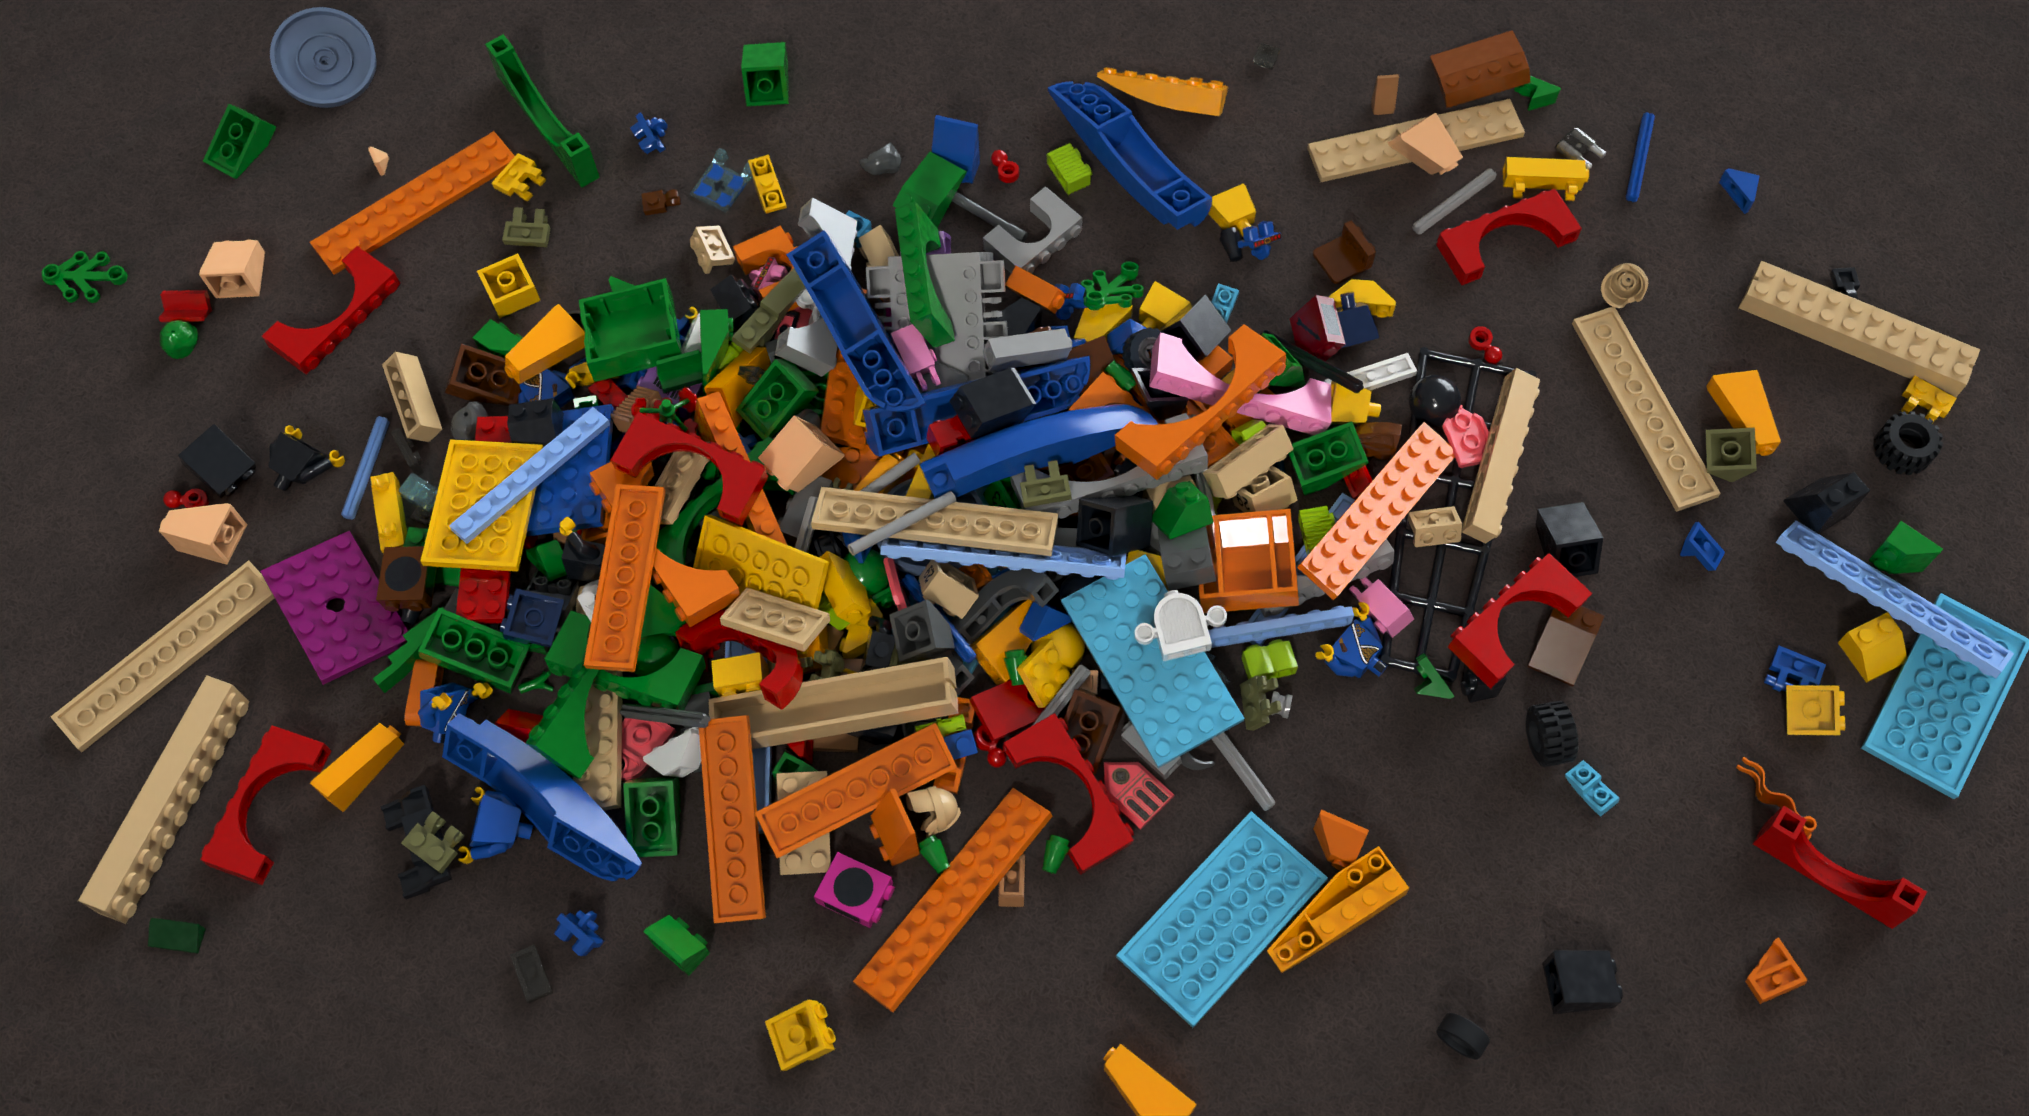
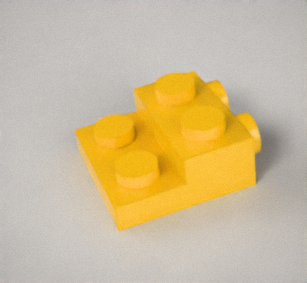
[1786,685,1845,736]
[765,999,836,1071]

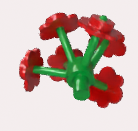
[631,387,698,434]

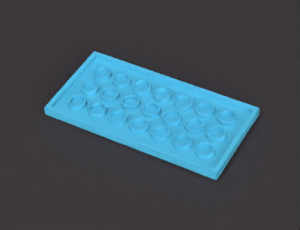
[1061,554,1245,768]
[1861,593,2029,799]
[1116,811,1328,1028]

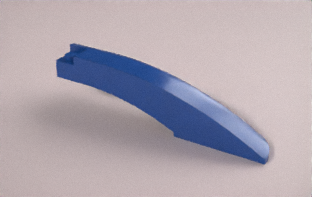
[1048,81,1212,230]
[786,230,926,412]
[863,356,1090,457]
[919,404,1158,499]
[442,713,642,881]

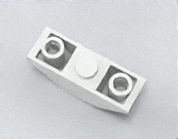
[643,728,701,778]

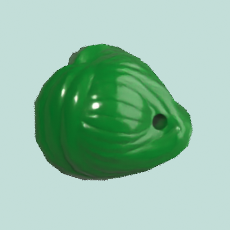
[160,320,198,359]

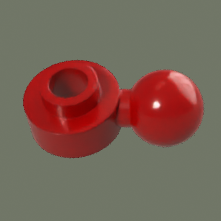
[991,150,1019,183]
[1468,326,1502,364]
[163,489,209,508]
[973,725,1007,768]

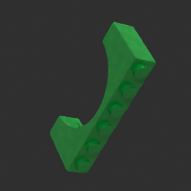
[895,201,955,348]
[545,610,706,710]

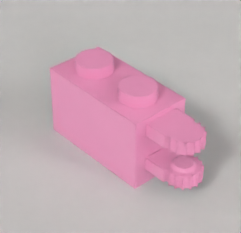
[891,324,941,392]
[1349,577,1414,638]

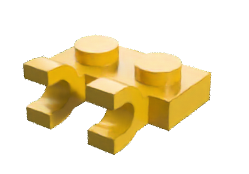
[492,153,546,202]
[1901,375,1957,424]

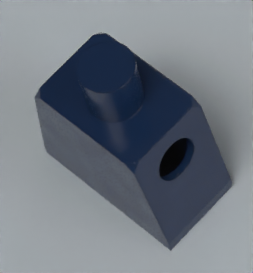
[1336,292,1379,348]

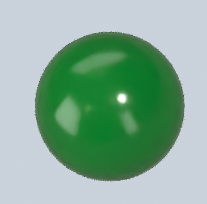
[843,548,889,599]
[633,633,681,677]

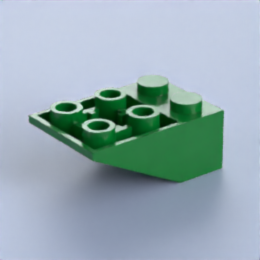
[1261,333,1305,388]

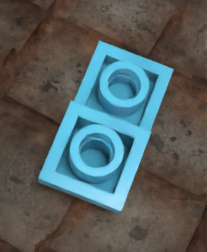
[1211,283,1239,323]
[1565,760,1619,817]

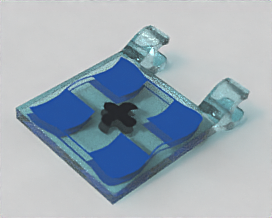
[690,148,753,213]

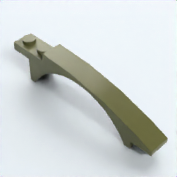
[732,242,857,353]

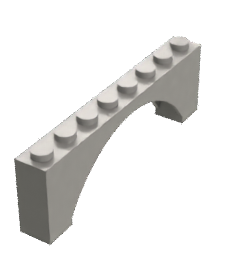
[775,198,857,376]
[1010,413,1208,518]

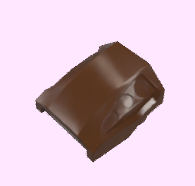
[1354,422,1403,460]

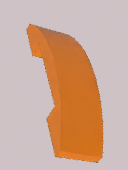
[933,697,975,794]

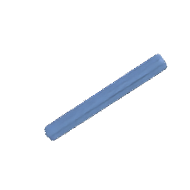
[341,416,389,520]

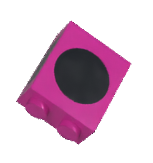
[814,852,895,928]

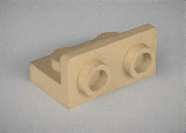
[690,225,735,274]
[1408,506,1462,547]

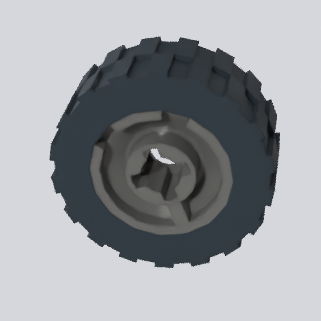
[1122,328,1166,371]

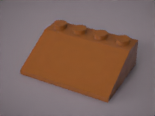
[1430,30,1530,108]

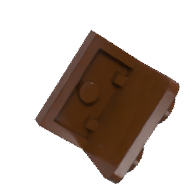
[1313,220,1376,284]

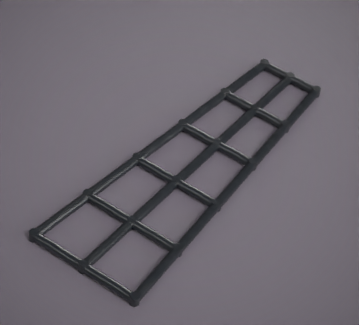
[1380,347,1536,682]

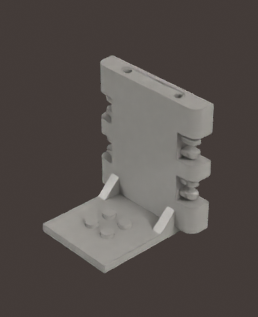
[866,252,1008,383]

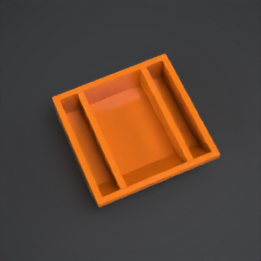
[1199,509,1299,613]

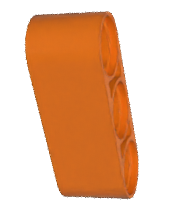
[405,659,444,727]

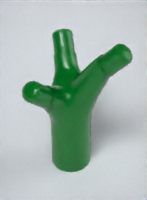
[518,671,554,694]

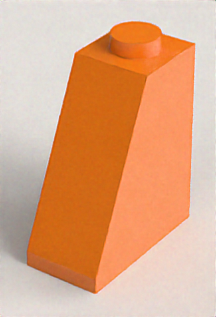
[1005,266,1066,314]

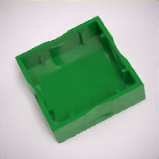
[579,278,682,382]

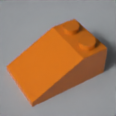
[869,788,919,867]

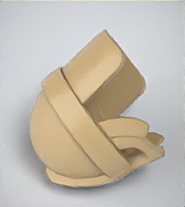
[1601,263,1648,308]
[905,786,961,838]

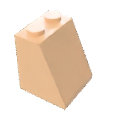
[1387,113,1463,175]
[199,240,265,298]
[758,415,845,492]
[159,503,248,565]

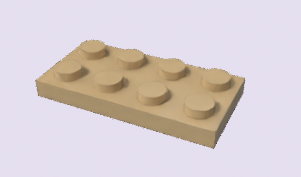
[655,442,710,524]
[720,588,830,651]
[776,771,831,875]

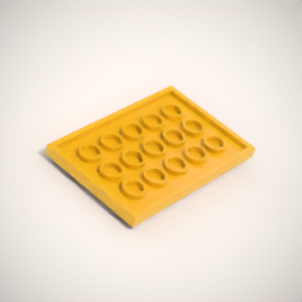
[421,439,544,572]
[693,515,830,654]

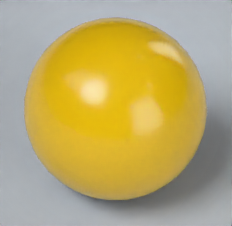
[1031,623,1085,671]

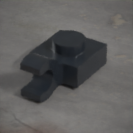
[1830,267,1860,299]

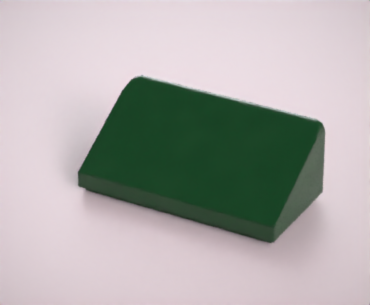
[148,918,206,954]

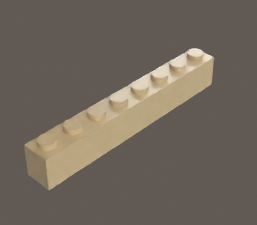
[1462,368,1540,543]

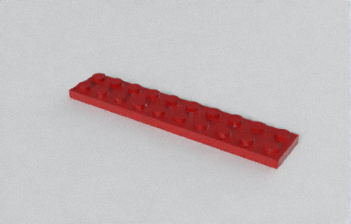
[456,416,512,624]

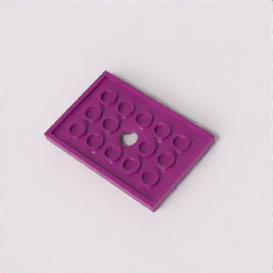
[260,531,408,685]

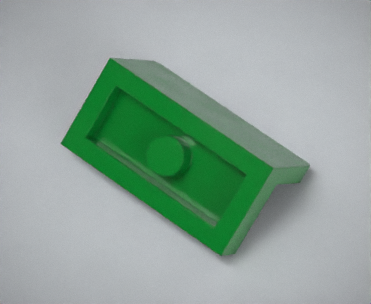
[656,350,702,394]

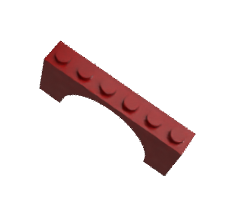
[1436,189,1582,286]
[262,246,400,375]
[610,412,768,526]
[1448,553,1592,689]
[1003,713,1134,875]
[200,725,331,885]
[1753,806,1927,929]

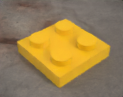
[1016,639,1071,708]

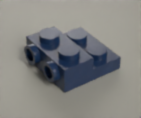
[500,589,565,648]

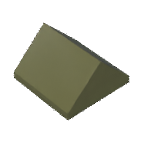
[1706,427,1757,482]

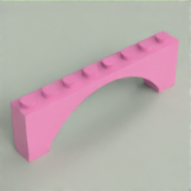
[1149,332,1331,436]

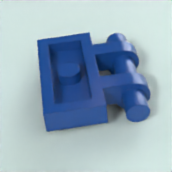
[1764,646,1826,692]

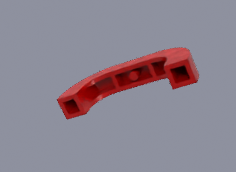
[675,610,803,710]

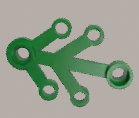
[42,251,128,303]
[1081,262,1144,310]

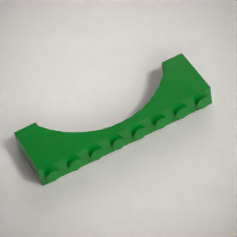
[485,34,600,188]
[651,436,796,591]
[526,584,686,779]

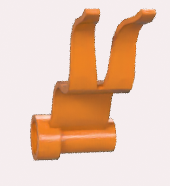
[1736,757,1817,840]

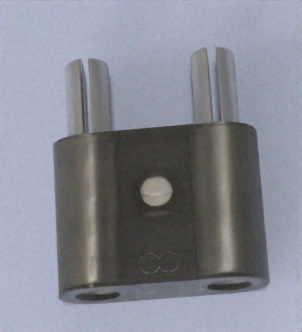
[1555,127,1606,170]

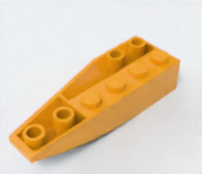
[1097,68,1228,116]
[1267,846,1409,973]

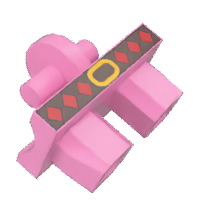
[749,257,788,301]

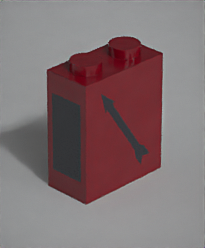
[1290,295,1345,365]

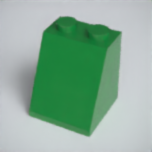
[741,42,789,106]

